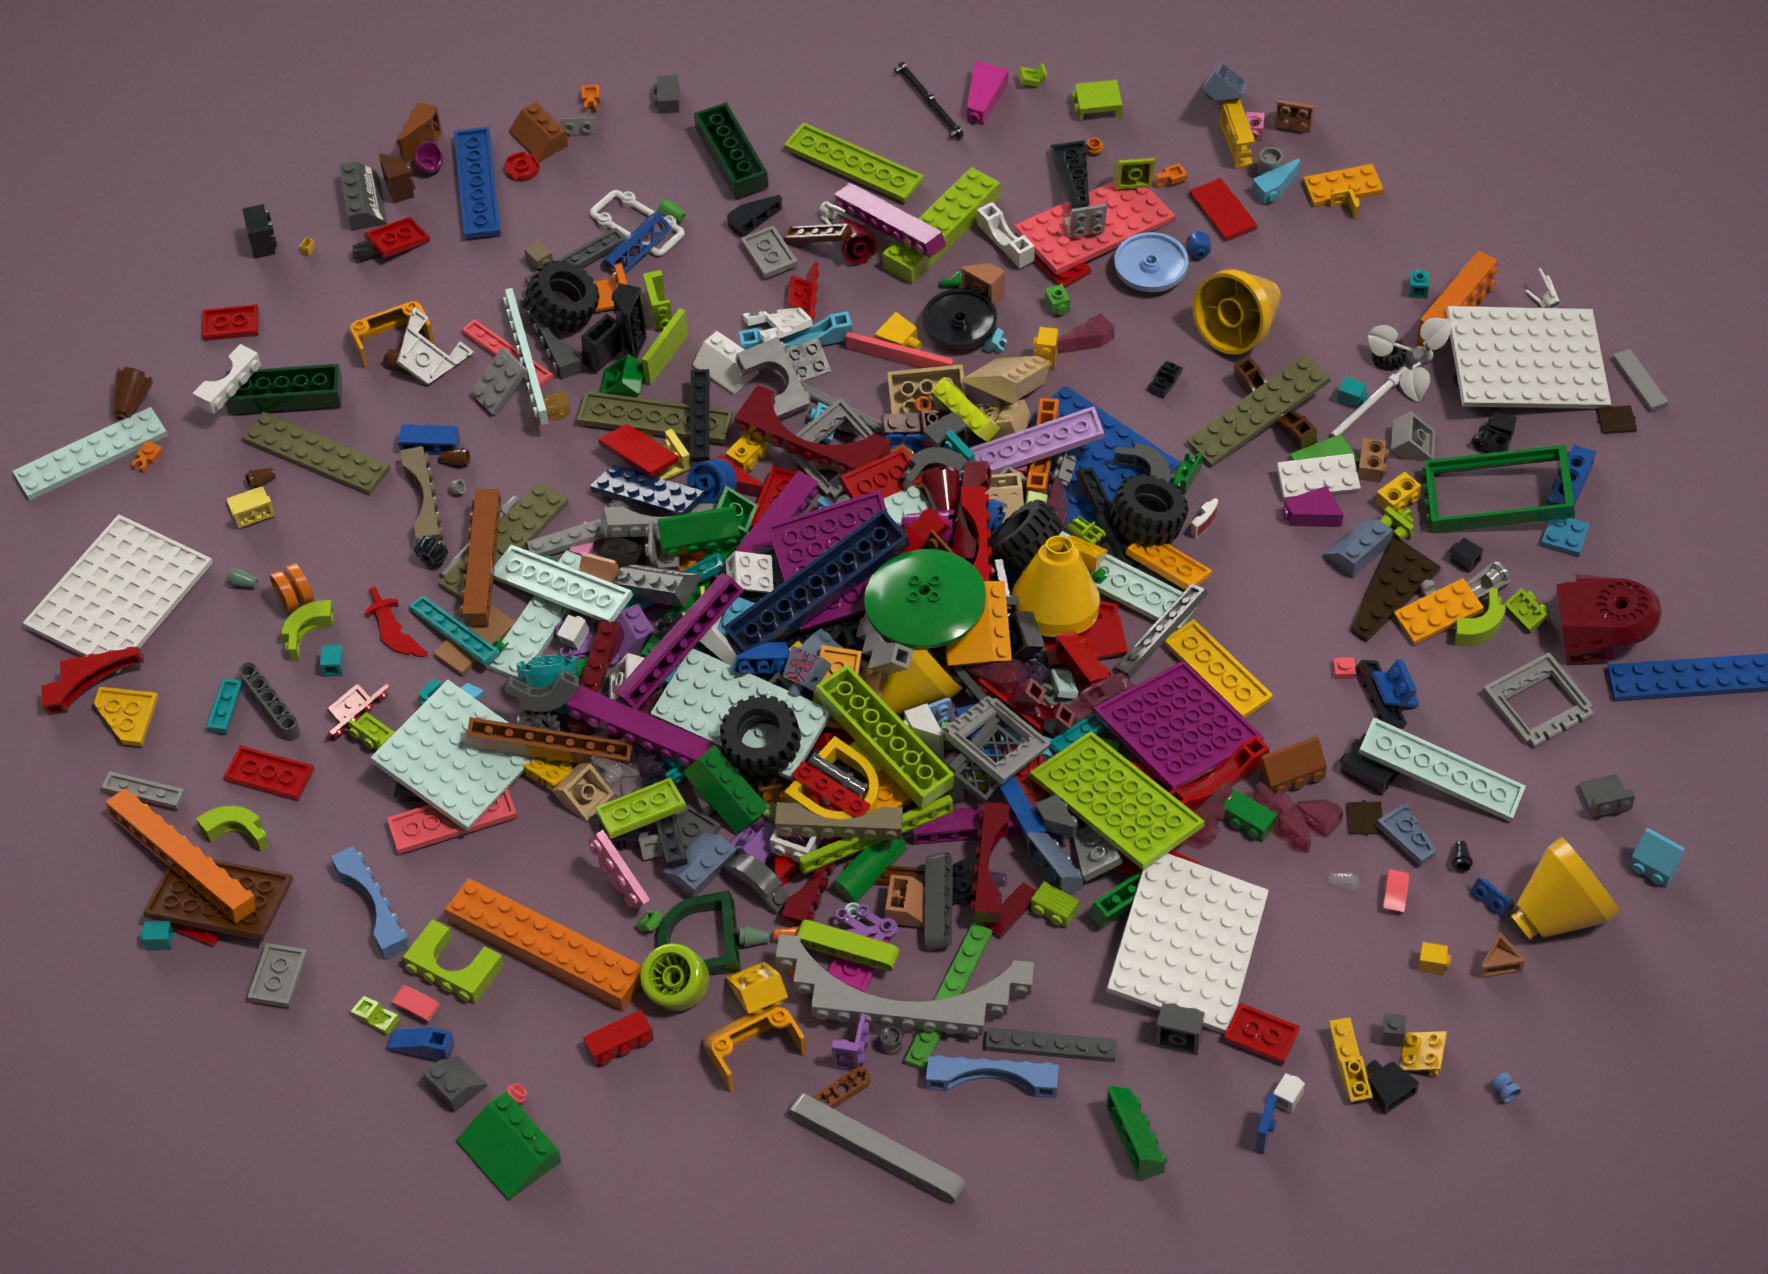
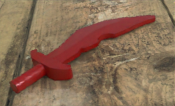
[365,587,428,657]

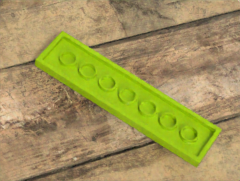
[784,122,924,203]

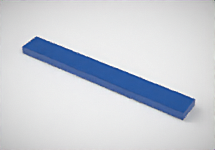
[954,705,1046,840]

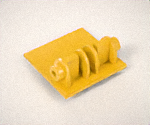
[523,757,575,791]
[1400,1031,1447,1077]

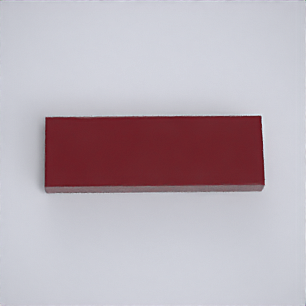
[984,882,1036,939]

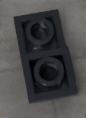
[1147,361,1183,398]

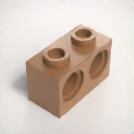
[1358,438,1389,482]

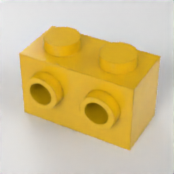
[1033,327,1058,370]
[725,433,768,472]

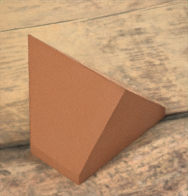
[1480,932,1525,978]

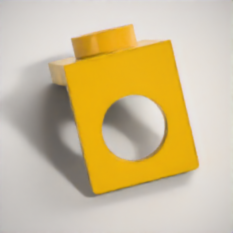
[1330,189,1360,219]

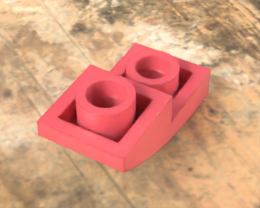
[1382,869,1409,913]
[392,985,440,1022]

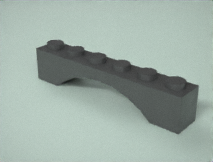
[520,289,582,379]

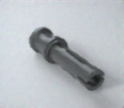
[808,752,868,797]

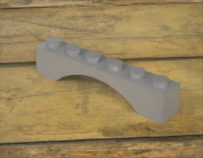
[601,503,717,538]

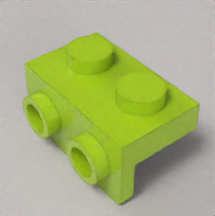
[348,712,395,751]

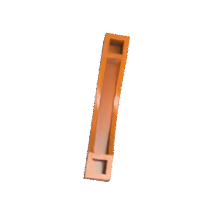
[1026,398,1059,497]

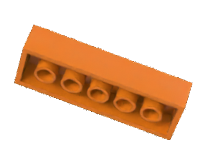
[1417,250,1498,354]

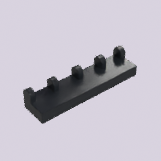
[1355,660,1407,729]

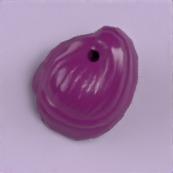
[414,141,443,173]

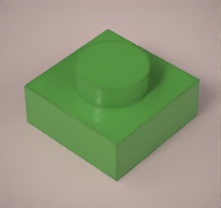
[635,910,663,931]

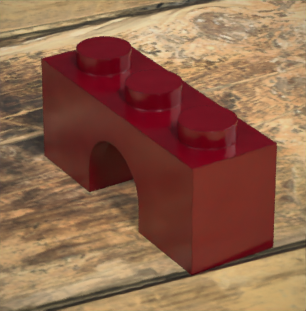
[1010,678,1076,737]

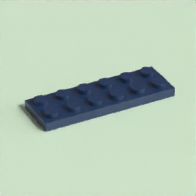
[590,465,705,516]

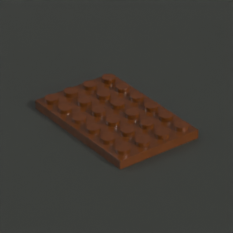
[143,859,293,941]

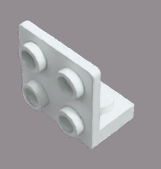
[726,551,774,593]

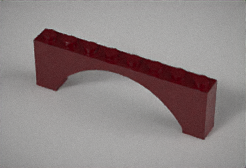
[734,385,891,475]

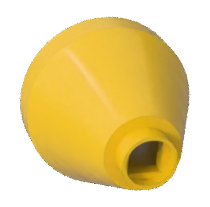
[1193,269,1281,354]
[1011,536,1100,637]
[881,647,963,716]
[1511,837,1621,940]

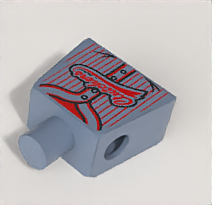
[783,646,832,697]

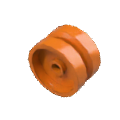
[269,563,314,613]

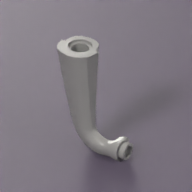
[1420,561,1511,599]

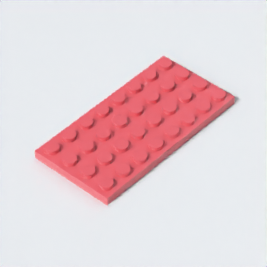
[1014,181,1176,275]

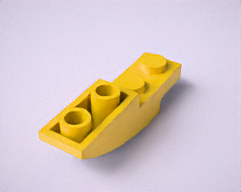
[1328,1017,1373,1102]

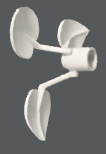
[1368,318,1452,402]

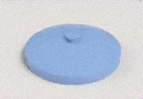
[1114,232,1188,292]

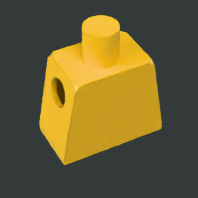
[875,312,922,350]

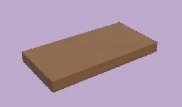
[433,605,516,676]

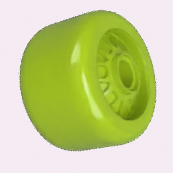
[640,943,709,1011]

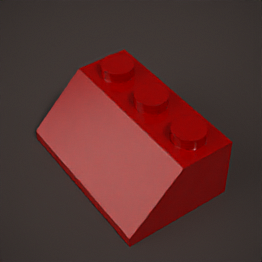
[1056,631,1111,697]

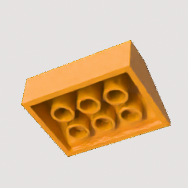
[945,581,1012,666]

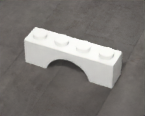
[977,202,1034,269]
[193,344,261,415]

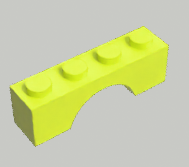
[931,377,1000,442]

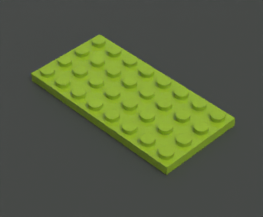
[1030,731,1205,870]

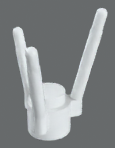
[819,201,864,226]
[1526,268,1561,308]

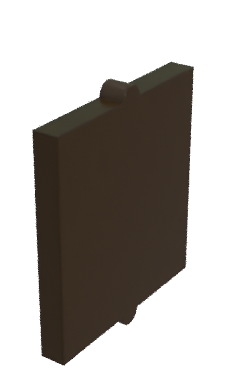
[1597,405,1637,434]
[1347,800,1384,836]

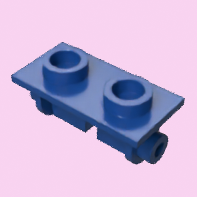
[886,433,924,453]
[1470,877,1515,918]

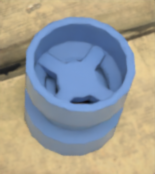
[1491,1072,1522,1103]

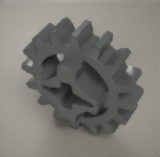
[516,710,561,731]

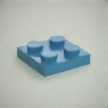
[1541,518,1590,557]

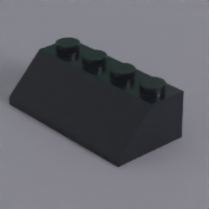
[612,283,647,359]

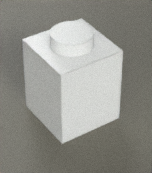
[557,615,590,650]
[1273,1073,1305,1113]

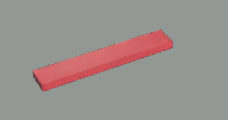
[461,319,553,389]
[845,332,953,368]

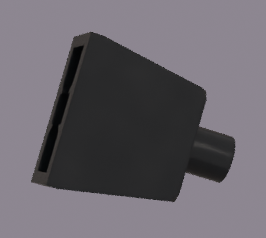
[1366,1060,1419,1115]

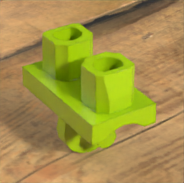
[1380,506,1415,541]

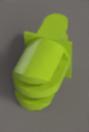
[1065,515,1106,544]

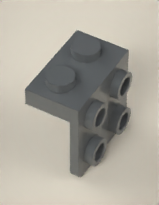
[1579,774,1635,818]

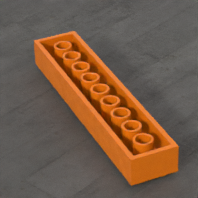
[445,878,642,1012]

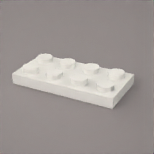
[1276,453,1360,500]

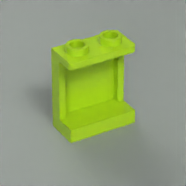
[1072,80,1122,121]
[643,270,672,330]

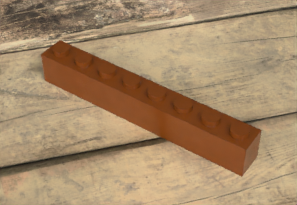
[460,489,502,626]
[465,717,632,771]

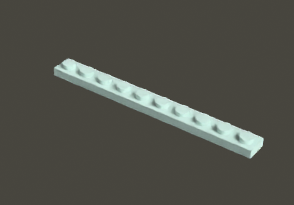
[503,288,549,425]

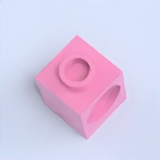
[1246,112,1264,141]

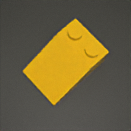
[726,961,788,1014]

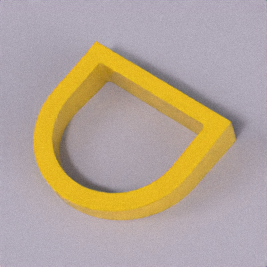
[784,736,879,819]

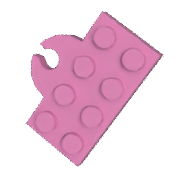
[587,830,650,910]

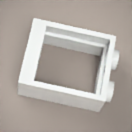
[770,829,823,862]

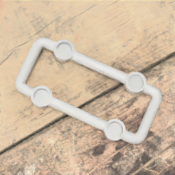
[590,190,685,256]

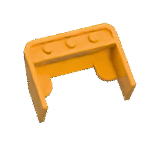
[348,301,435,369]
[703,1005,806,1092]

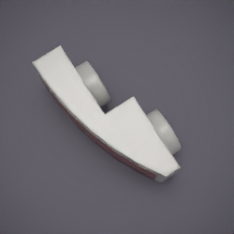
[1191,498,1218,539]

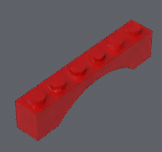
[961,486,993,581]
[1169,735,1270,811]

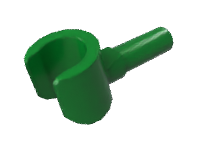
[1089,568,1107,584]
[493,636,509,652]

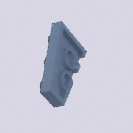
[1376,802,1436,865]

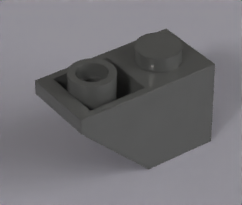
[1035,794,1078,838]

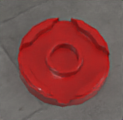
[504,152,540,182]

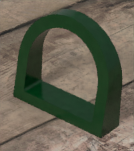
[658,890,741,976]

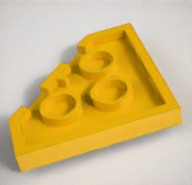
[94,687,159,747]

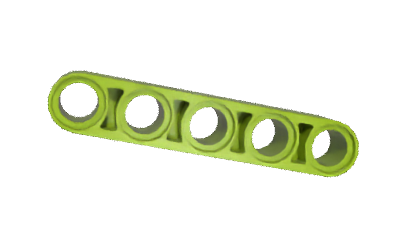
[797,920,900,971]

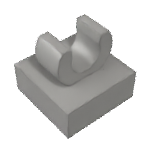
[639,834,663,860]

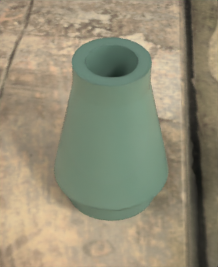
[227,567,258,589]
[738,926,769,947]

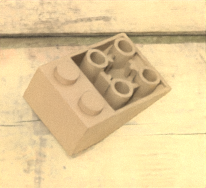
[968,399,1032,440]
[986,472,1024,535]

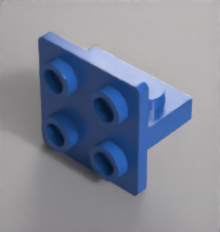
[1372,659,1419,708]

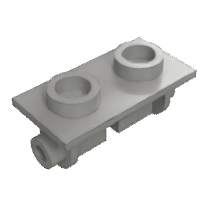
[560,117,597,135]
[1051,450,1076,489]

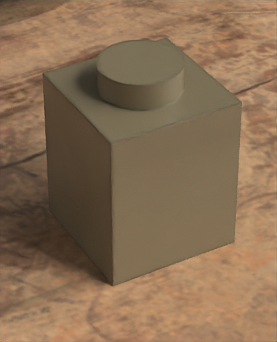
[524,240,553,270]

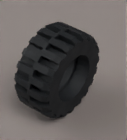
[525,261,600,332]
[1110,474,1189,546]
[988,499,1062,572]
[720,694,801,777]

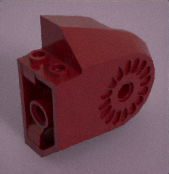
[1556,574,1662,666]

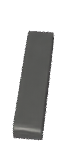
[239,662,300,741]
[924,852,953,950]

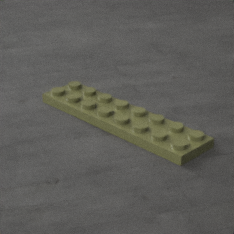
[1187,354,1331,468]
[577,391,733,444]
[242,411,391,495]
[439,482,569,600]

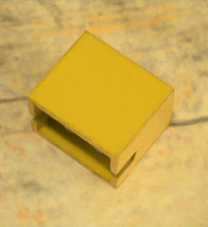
[300,238,315,256]

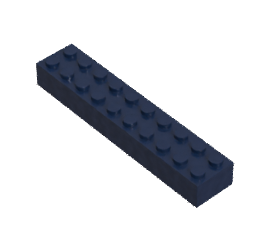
[724,508,910,653]

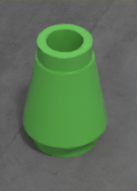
[658,199,686,222]

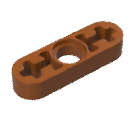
[815,1067,870,1109]

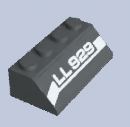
[339,162,387,231]
[612,564,702,607]

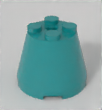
[516,654,578,714]

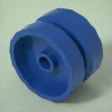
[687,458,737,504]

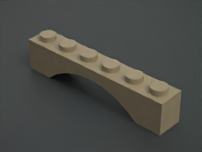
[400,446,444,542]
[775,802,903,841]

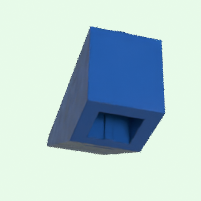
[731,642,790,673]
[387,1027,455,1061]

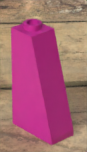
[967,60,1009,125]

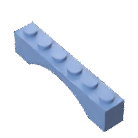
[331,846,409,960]
[926,1055,1059,1098]

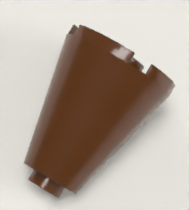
[112,367,153,421]

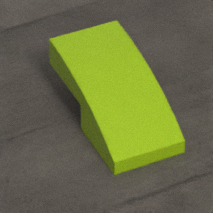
[351,996,401,1035]

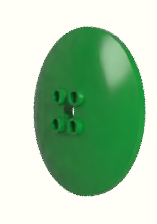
[864,549,986,649]

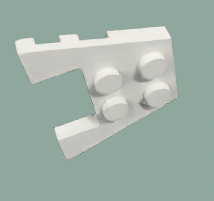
[397,308,474,385]
[743,308,813,342]

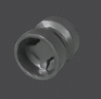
[880,1026,902,1056]

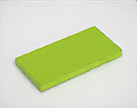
[642,308,688,385]
[595,778,687,839]

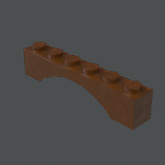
[1234,356,1317,450]

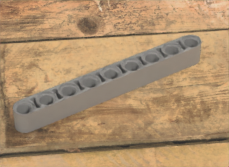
[788,1093,966,1203]

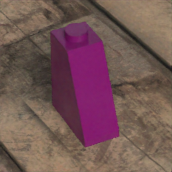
[1282,486,1344,527]

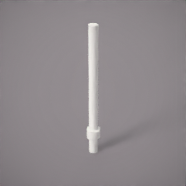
[1330,367,1407,437]

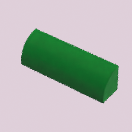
[835,839,907,903]

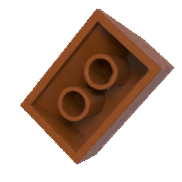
[509,102,568,162]
[1259,736,1327,798]

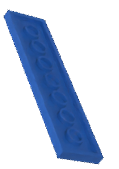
[454,126,501,239]
[1607,654,1768,702]

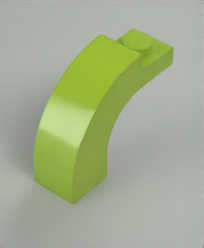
[1455,588,1506,646]
[281,600,334,661]
[196,806,268,851]

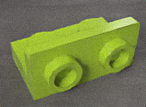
[1504,588,1551,632]

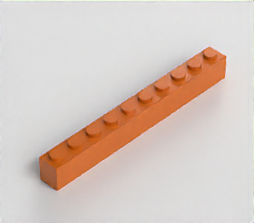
[105,789,256,923]

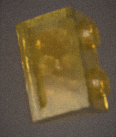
[528,391,571,422]

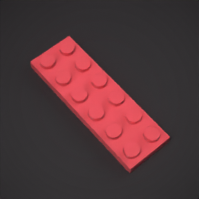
[387,789,517,855]

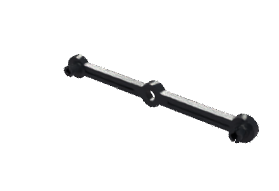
[894,61,964,139]

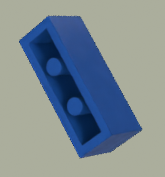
[398,424,460,455]

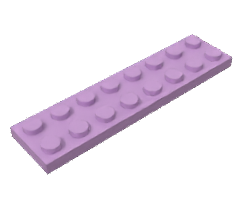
[959,406,1105,487]

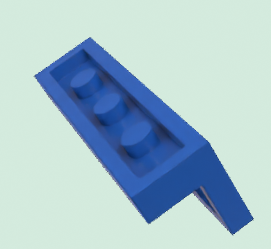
[602,211,672,273]

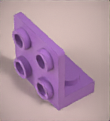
[831,1014,870,1071]

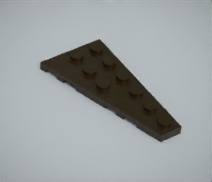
[1351,536,1441,643]

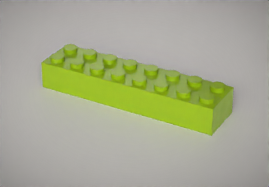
[882,167,1000,284]
[815,664,955,810]

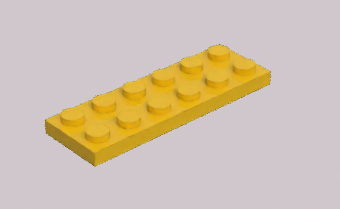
[1163,619,1273,719]

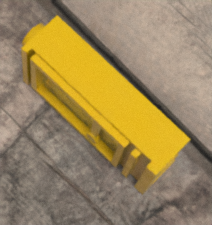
[1220,98,1255,169]

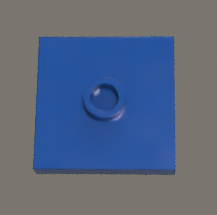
[1255,1094,1277,1154]

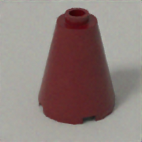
[838,219,877,265]
[921,466,960,518]

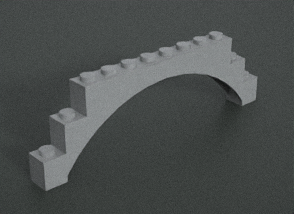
[776,934,1034,1037]

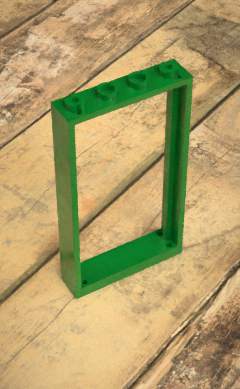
[1422,445,1575,533]

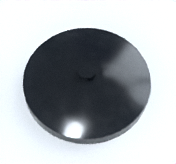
[923,288,997,350]

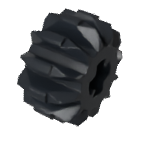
[414,535,449,567]

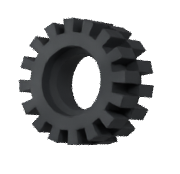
[1372,339,1407,371]

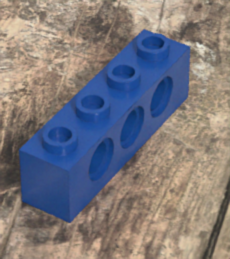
[1545,445,1596,506]

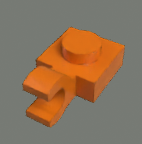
[1154,163,1188,188]

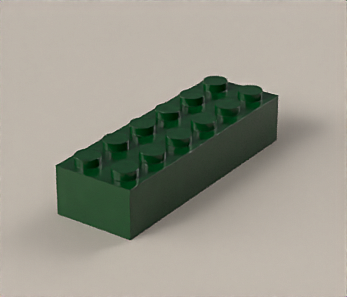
[694,102,769,199]
[225,364,342,414]

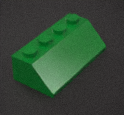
[657,506,741,558]
[683,745,769,834]
[1106,1085,1167,1181]

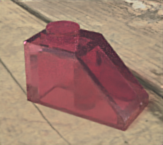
[1294,799,1343,838]

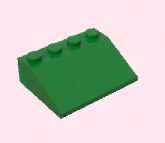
[456,1091,561,1201]

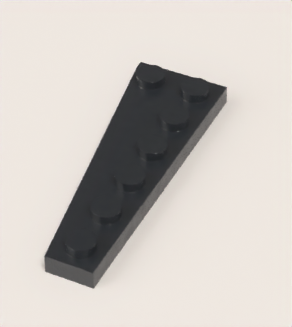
[1050,140,1089,209]

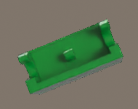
[1170,451,1202,495]

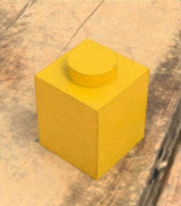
[1418,942,1451,975]

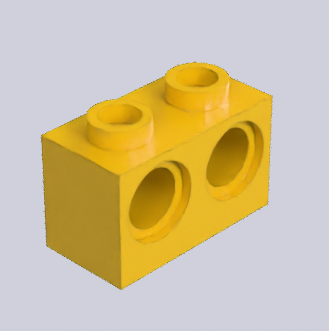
[1375,472,1421,512]

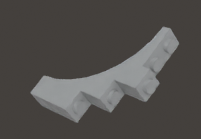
[856,612,913,675]

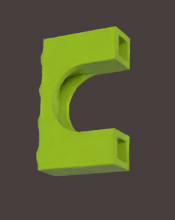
[403,919,504,1004]

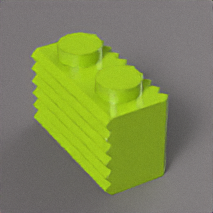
[1031,881,1080,928]

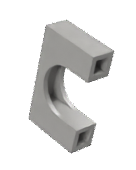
[735,337,811,420]

